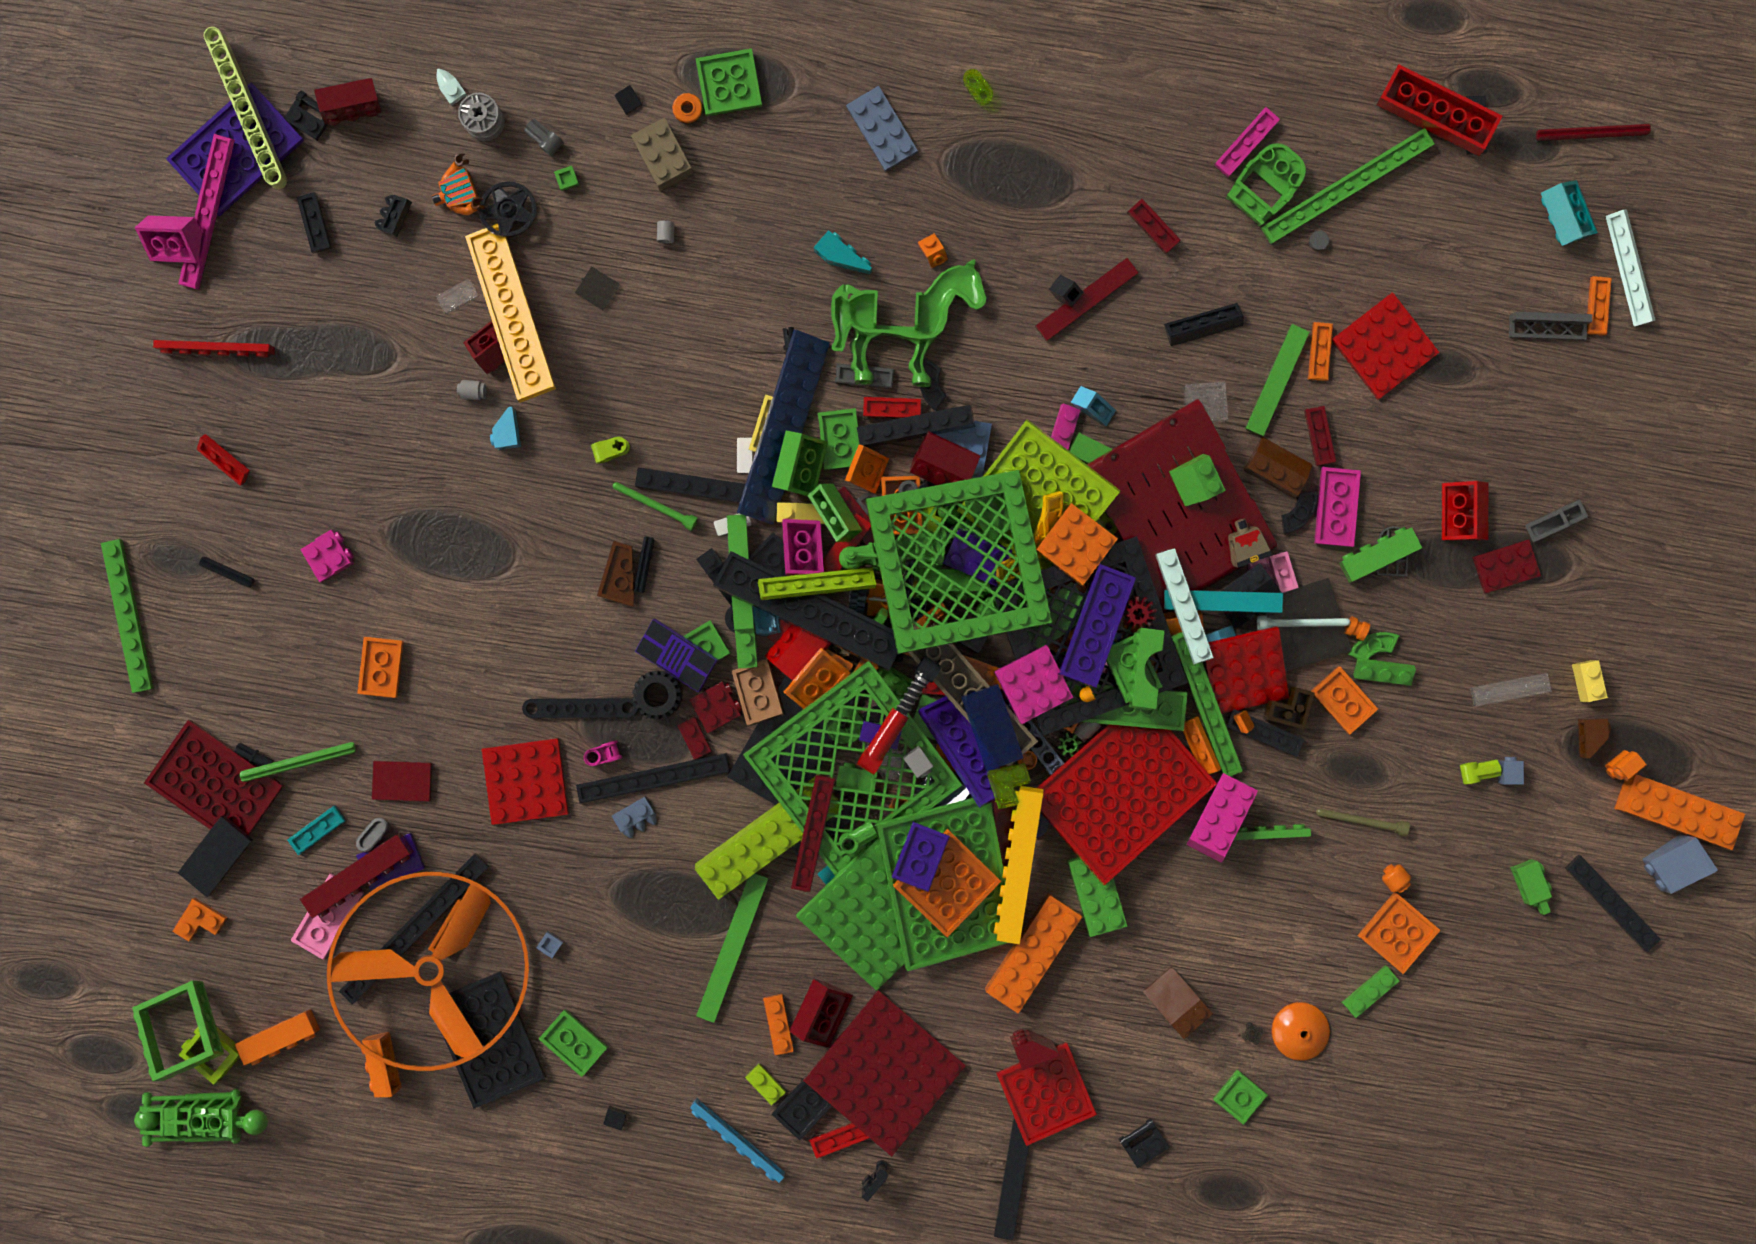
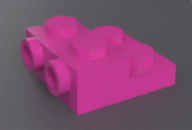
[300,530,354,583]

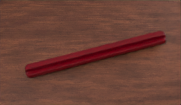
[1536,124,1651,141]

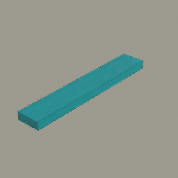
[1164,590,1283,613]

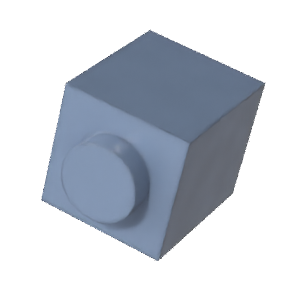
[1498,757,1524,785]

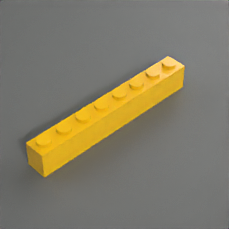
[994,786,1044,944]

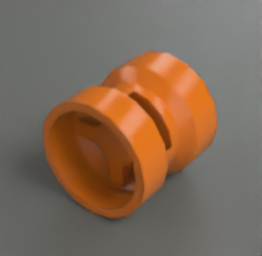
[1344,616,1370,641]
[1017,750,1037,770]

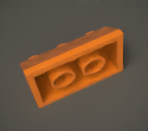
[361,1032,402,1097]

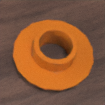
[672,93,703,123]

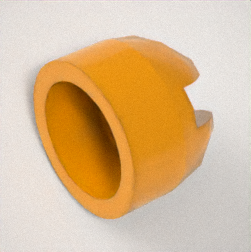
[1079,686,1095,702]

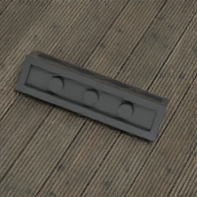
[1509,312,1592,340]

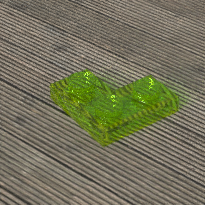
[987,763,1031,809]

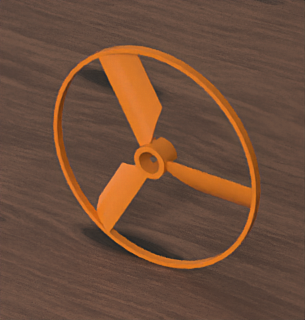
[327,872,529,1071]

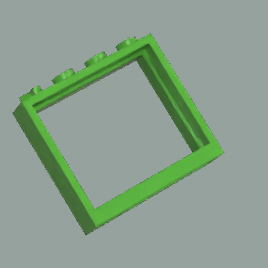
[132,981,224,1081]

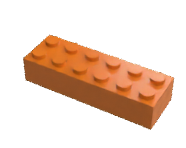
[1614,774,1745,850]
[985,893,1082,1014]

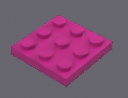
[994,645,1073,724]

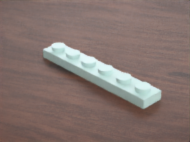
[1606,210,1656,326]
[1155,548,1213,665]

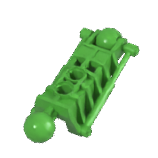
[839,523,976,574]
[134,1089,268,1147]

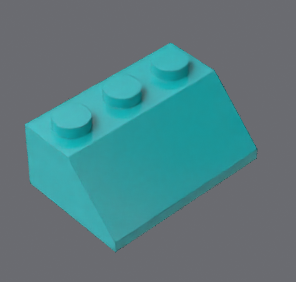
[1541,180,1598,246]

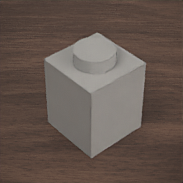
[903,745,933,778]

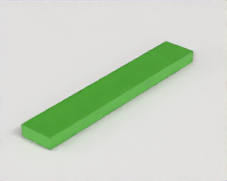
[1245,324,1309,437]

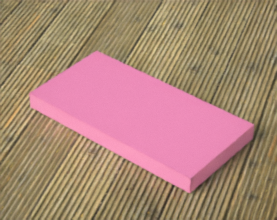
[291,873,364,960]

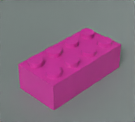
[1186,773,1258,863]

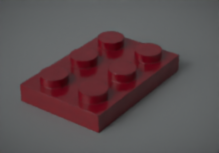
[1472,539,1541,593]

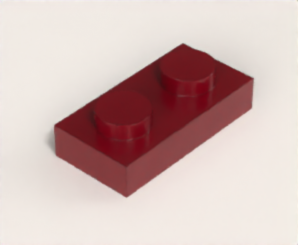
[677,717,712,760]

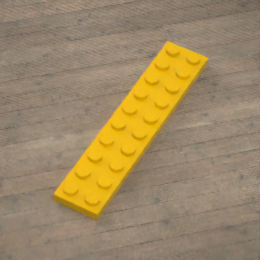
[465,224,556,403]

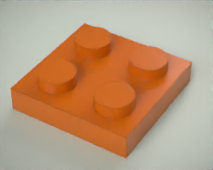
[845,445,889,494]

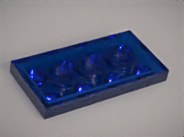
[961,684,1023,771]

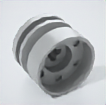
[458,93,505,141]

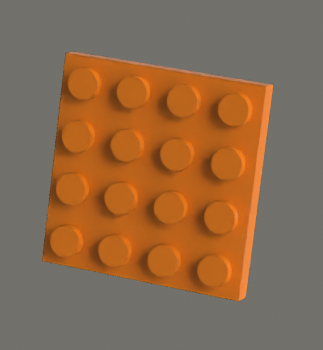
[893,829,1001,938]

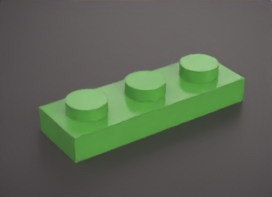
[1353,658,1416,686]
[1342,965,1399,1018]

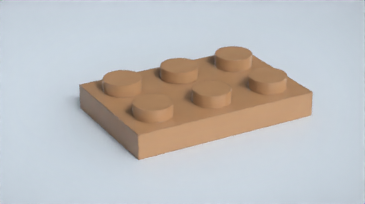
[732,659,785,726]

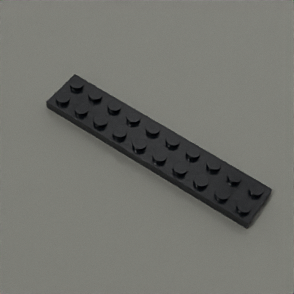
[713,551,898,672]

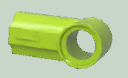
[1460,759,1502,784]

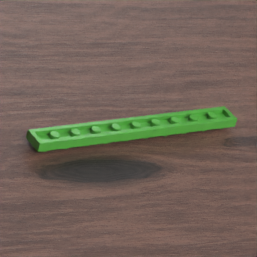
[1261,128,1435,244]

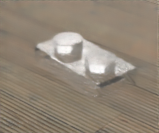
[436,278,480,315]

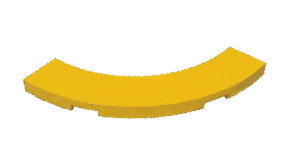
[996,491,1063,584]

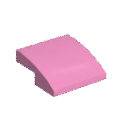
[1248,551,1299,593]

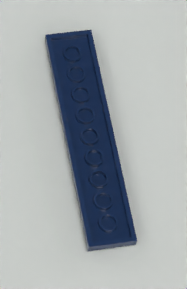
[737,330,830,525]

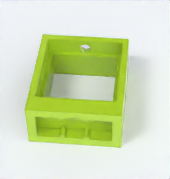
[179,1027,240,1085]

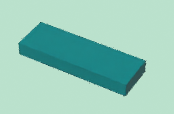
[287,805,346,855]

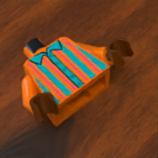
[432,153,485,216]

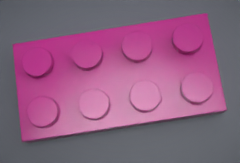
[1314,467,1361,547]

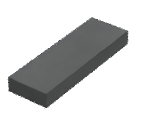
[835,363,894,389]

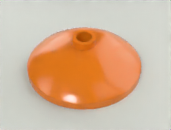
[1271,1002,1330,1061]

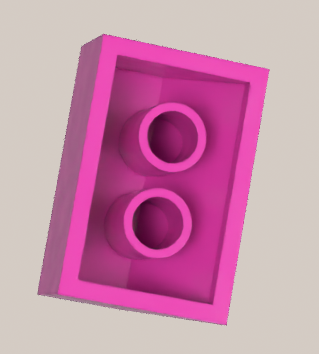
[135,216,202,263]
[782,519,824,576]

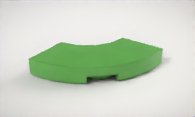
[1347,632,1399,659]

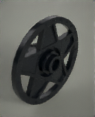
[479,181,537,237]

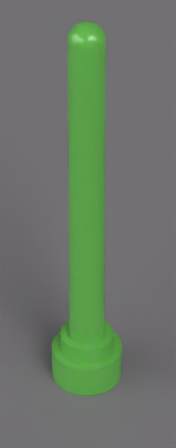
[613,482,698,531]

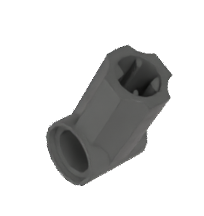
[524,118,564,157]

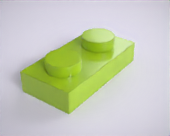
[745,1063,786,1106]

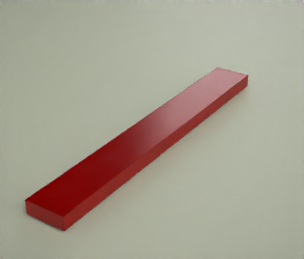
[767,513,871,643]

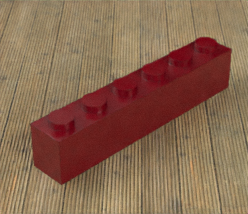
[300,833,414,919]

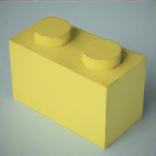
[1572,660,1608,702]

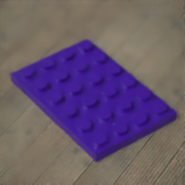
[166,82,304,217]

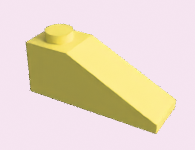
[777,503,825,524]

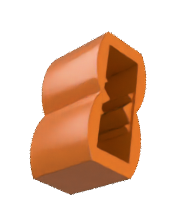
[1605,750,1647,781]

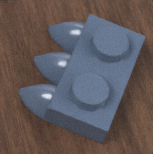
[612,796,657,838]

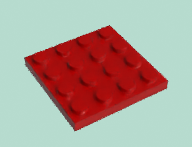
[1332,292,1439,400]
[1204,626,1289,714]
[481,738,569,825]
[996,1042,1097,1146]

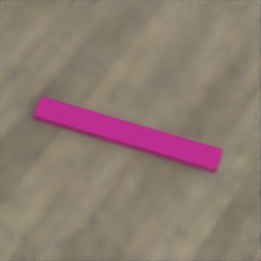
[178,134,235,290]

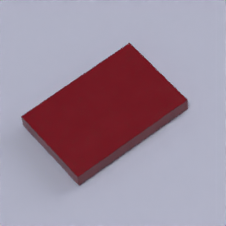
[372,761,432,801]

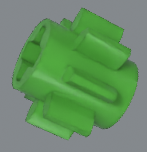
[1057,733,1081,757]

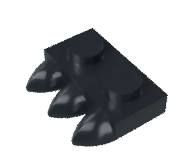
[374,195,412,237]

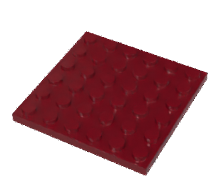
[803,990,966,1157]

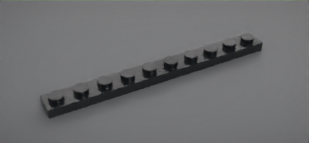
[339,853,489,1005]

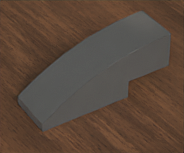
[1525,499,1588,542]

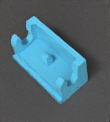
[753,606,781,636]

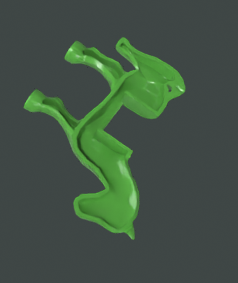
[831,259,986,387]

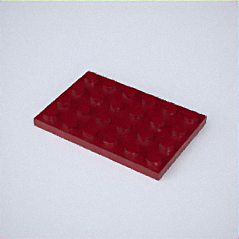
[144,720,284,835]

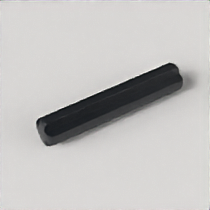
[634,536,654,593]
[199,557,254,588]

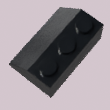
[1221,563,1284,629]

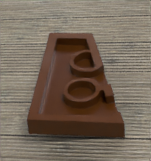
[597,541,635,607]

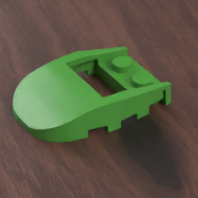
[1226,143,1306,227]

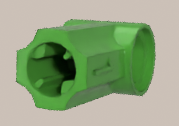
[839,821,878,854]

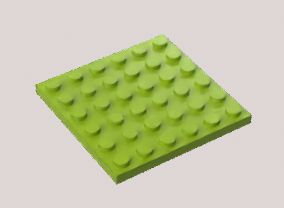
[957,419,1120,570]

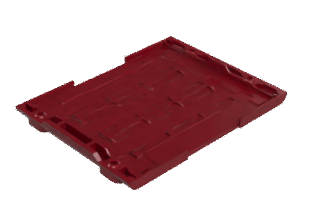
[1087,399,1277,613]

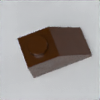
[1578,718,1611,758]

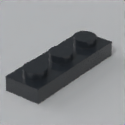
[296,192,332,254]

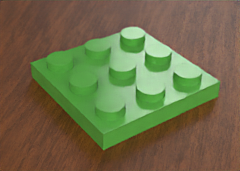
[696,48,762,117]

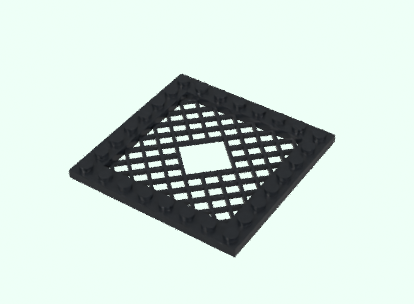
[990,536,1187,735]

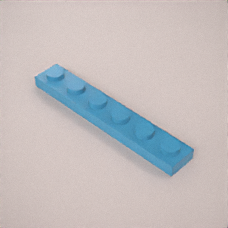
[690,1098,785,1183]

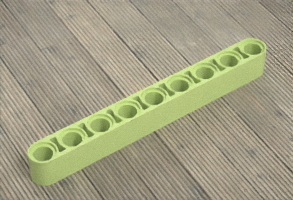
[204,27,287,190]

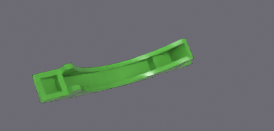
[727,514,758,669]

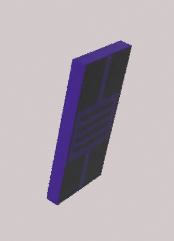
[635,619,718,692]

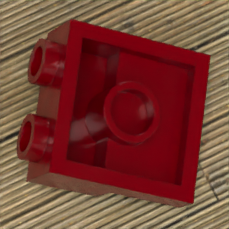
[690,681,742,733]

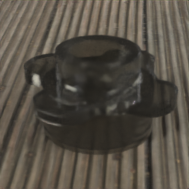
[1242,1022,1264,1045]

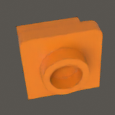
[918,233,948,268]

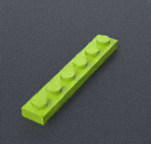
[758,567,876,600]

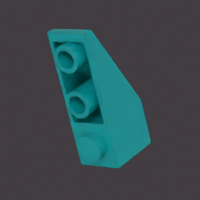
[813,230,872,274]

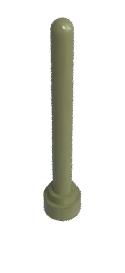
[1316,809,1410,837]

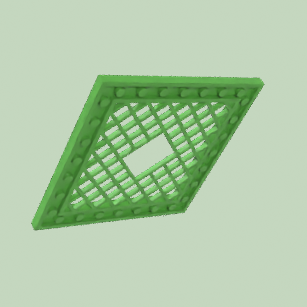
[866,470,1052,654]
[743,661,962,876]

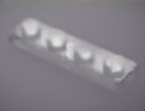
[1470,673,1551,706]

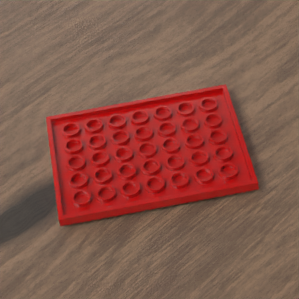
[1037,724,1217,885]

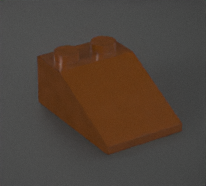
[1143,966,1213,1039]

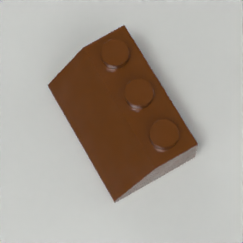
[1244,437,1312,498]

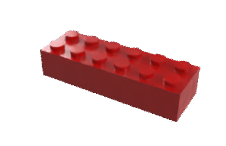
[1376,64,1503,156]

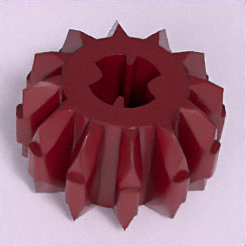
[1123,596,1157,629]

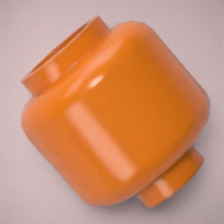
[1382,864,1411,893]

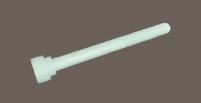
[1257,616,1350,631]

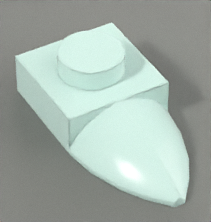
[437,69,467,106]

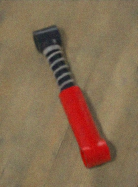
[857,656,942,775]

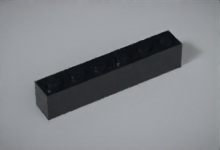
[857,405,976,448]

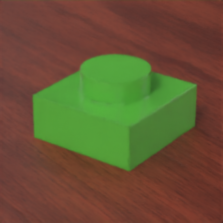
[554,166,579,192]

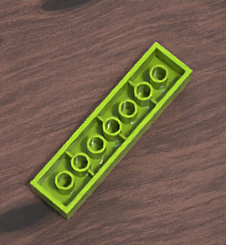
[695,774,843,900]

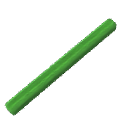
[240,742,356,782]

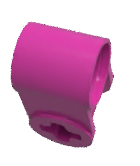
[584,740,623,766]

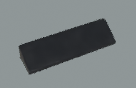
[1164,303,1244,346]

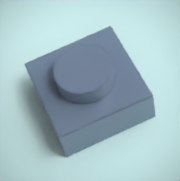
[536,931,564,959]

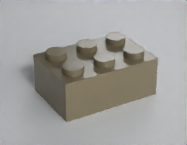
[631,117,694,191]

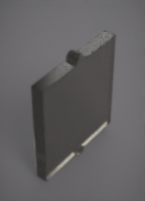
[575,266,620,311]

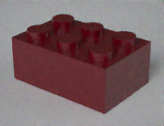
[314,78,382,125]

